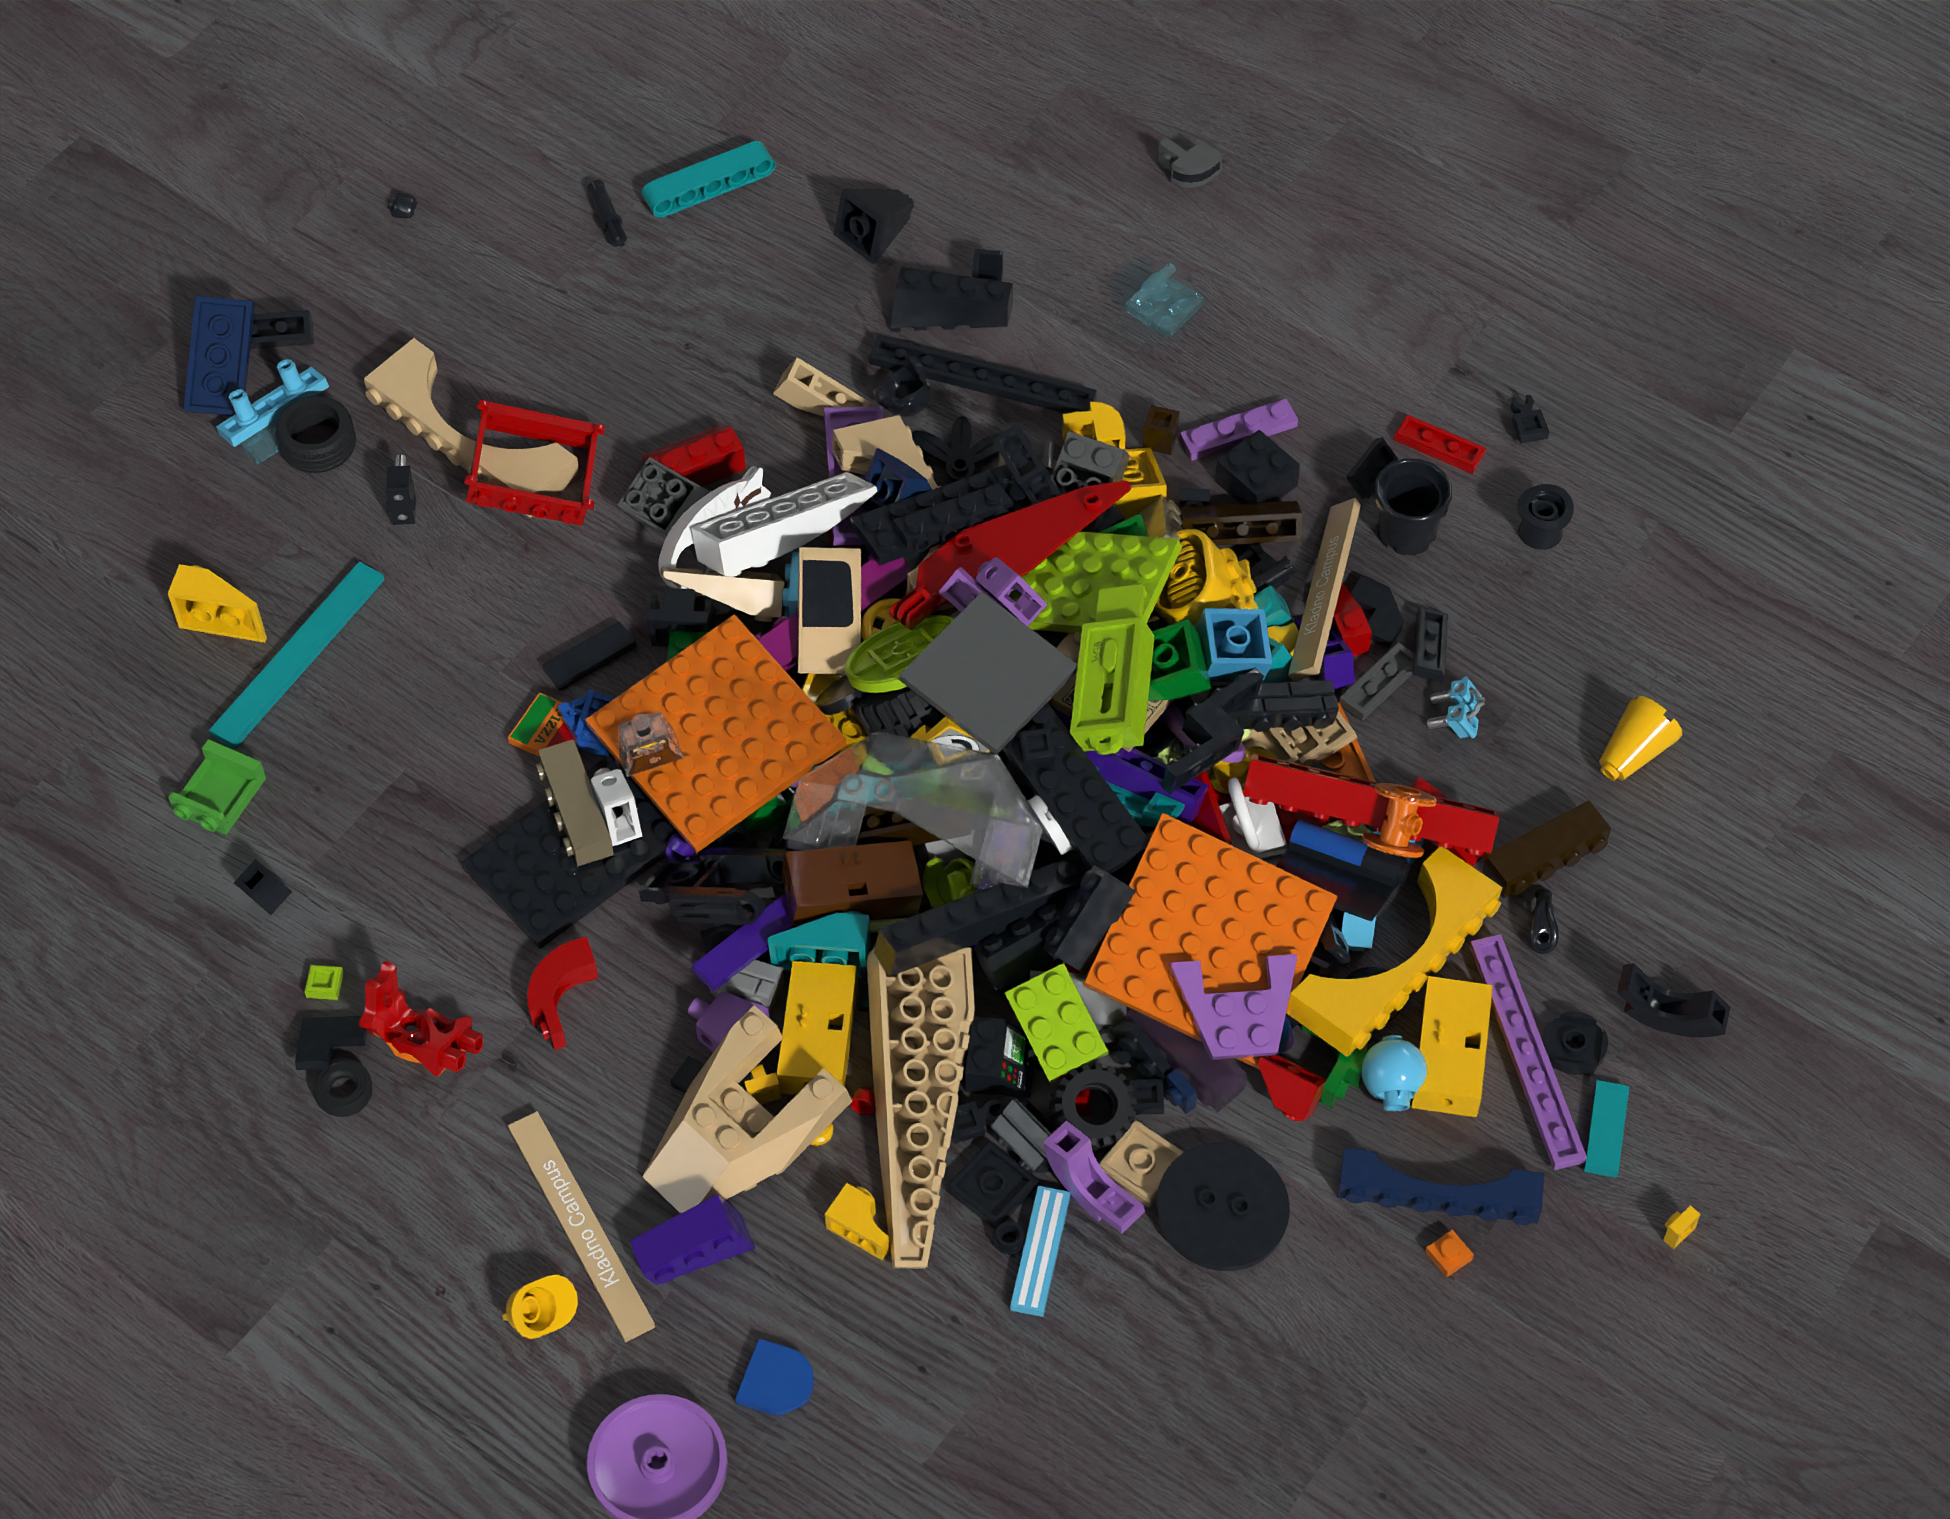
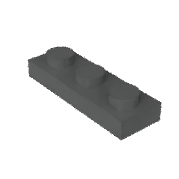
[1339,642,1414,721]

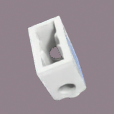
[591,768,642,846]

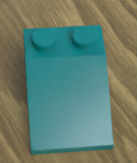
[768,911,872,978]

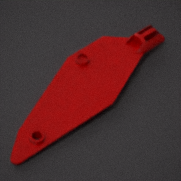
[889,481,1131,630]

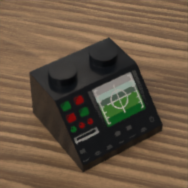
[965,1016,1035,1099]

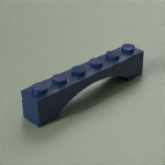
[1338,1148,1544,1225]

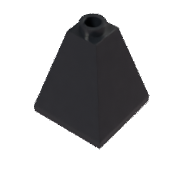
[834,188,914,264]

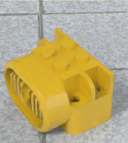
[1154,529,1258,628]

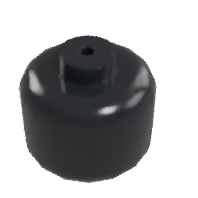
[388,192,417,218]

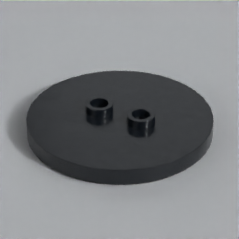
[1156,1143,1290,1271]

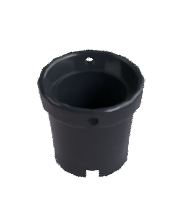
[1374,458,1452,555]

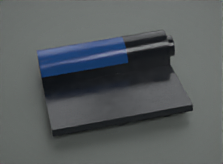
[1275,820,1410,922]

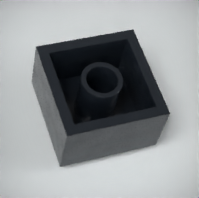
[1215,430,1300,504]

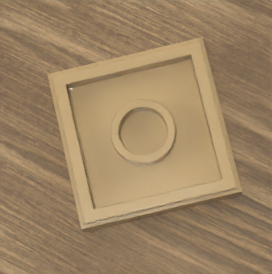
[1098,1119,1184,1208]

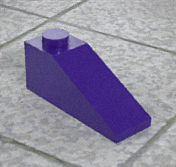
[1294,618,1355,690]

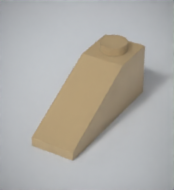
[773,357,870,416]

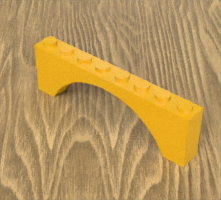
[1287,847,1503,1057]

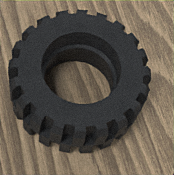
[853,687,945,751]

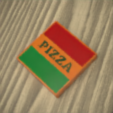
[508,692,576,757]

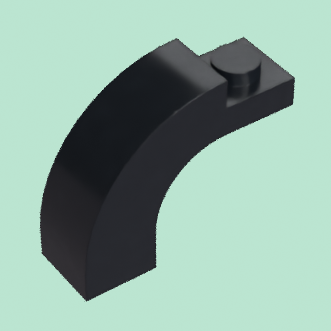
[1617,963,1730,1037]

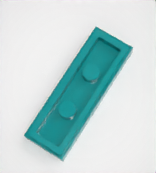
[1584,1080,1630,1178]

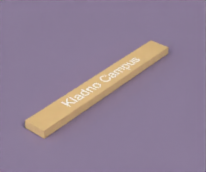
[1288,498,1361,682]
[508,1111,655,1343]

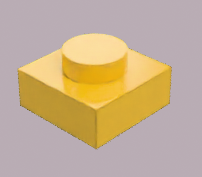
[1663,1205,1701,1250]

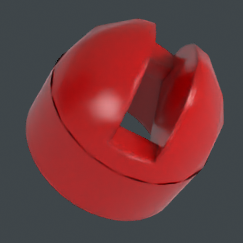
[850,1086,875,1116]

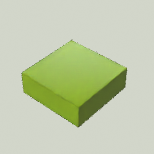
[304,965,344,1000]

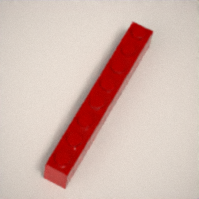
[1243,753,1500,856]

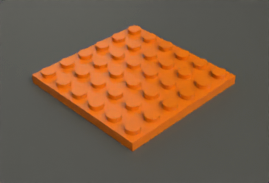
[585,614,847,853]
[1083,813,1338,1070]

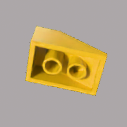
[1113,448,1166,521]
[168,564,267,643]

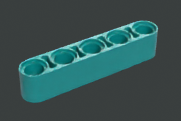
[641,141,776,218]

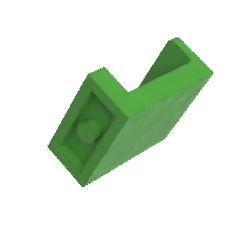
[168,739,266,835]

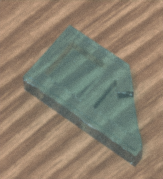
[240,420,280,465]

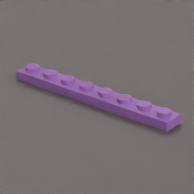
[1469,934,1587,1170]

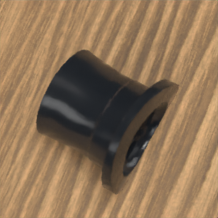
[1517,484,1574,550]

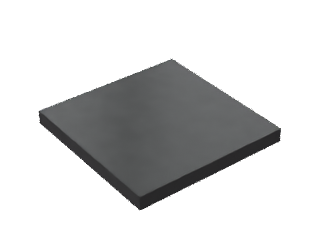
[899,592,1078,755]

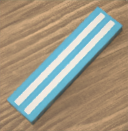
[1010,1186,1071,1317]

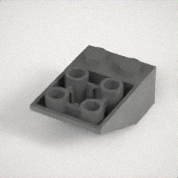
[1052,431,1130,533]
[617,457,710,558]

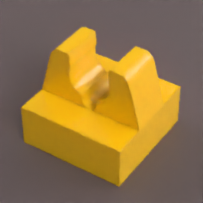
[744,1064,781,1104]

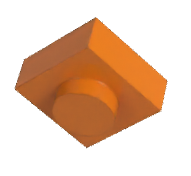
[1425,1230,1474,1278]

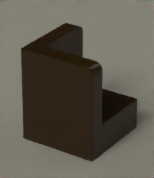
[1143,405,1180,455]

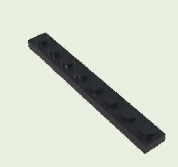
[869,336,1097,414]

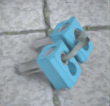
[1427,676,1485,739]

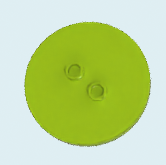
[845,615,954,693]

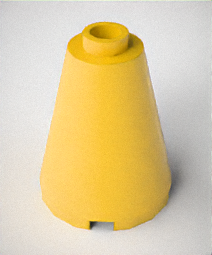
[1599,695,1682,781]

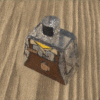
[618,712,684,777]

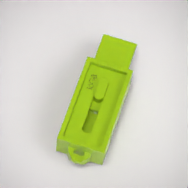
[1070,584,1155,755]

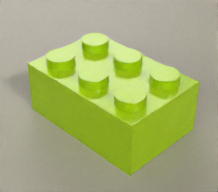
[1005,963,1109,1084]

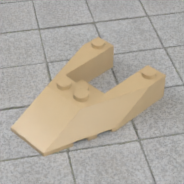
[642,1005,852,1214]

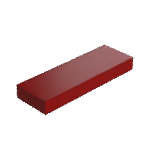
[1394,414,1486,474]

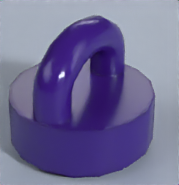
[665,833,697,860]

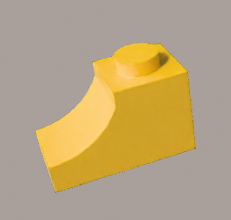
[825,1183,889,1260]

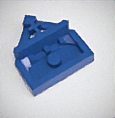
[558,689,616,757]

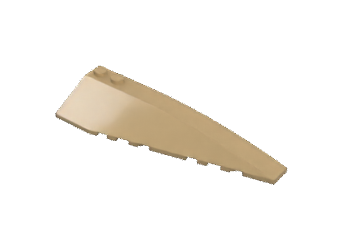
[867,948,975,1269]

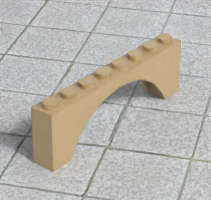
[364,338,580,518]
[832,415,955,612]

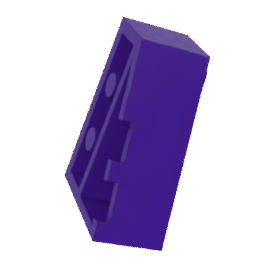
[630,1194,755,1285]

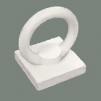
[1219,778,1288,855]

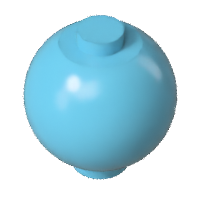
[1362,1035,1427,1111]

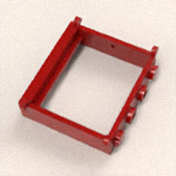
[464,400,605,526]

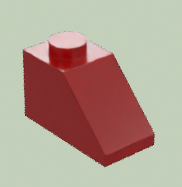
[1258,1054,1327,1122]

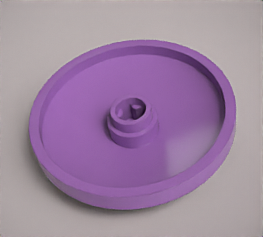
[587,1394,728,1519]

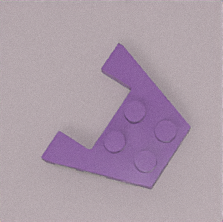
[1169,954,1297,1060]

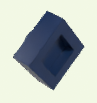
[1165,1069,1197,1114]

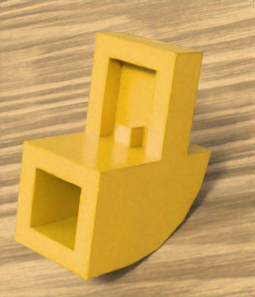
[1062,402,1126,449]

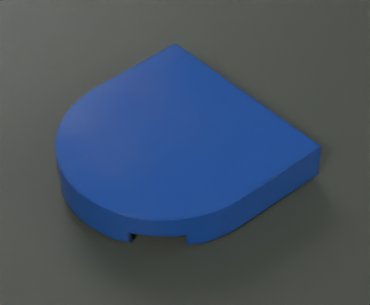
[735,1339,814,1416]

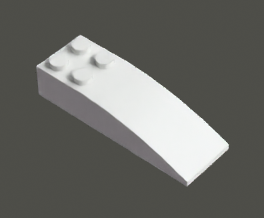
[691,472,877,577]

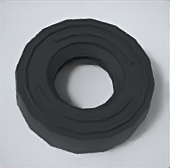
[313,1059,372,1117]

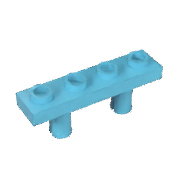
[216,359,329,447]

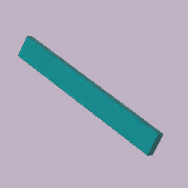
[209,561,384,749]

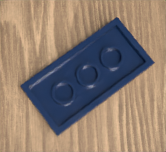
[184,296,255,416]

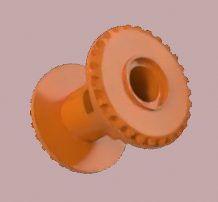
[1362,783,1437,858]

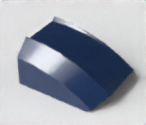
[861,448,932,512]

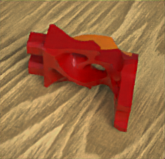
[359,960,483,1076]

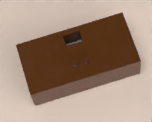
[781,841,923,927]

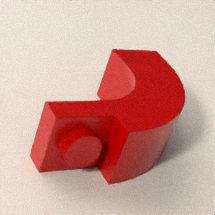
[527,936,599,1050]

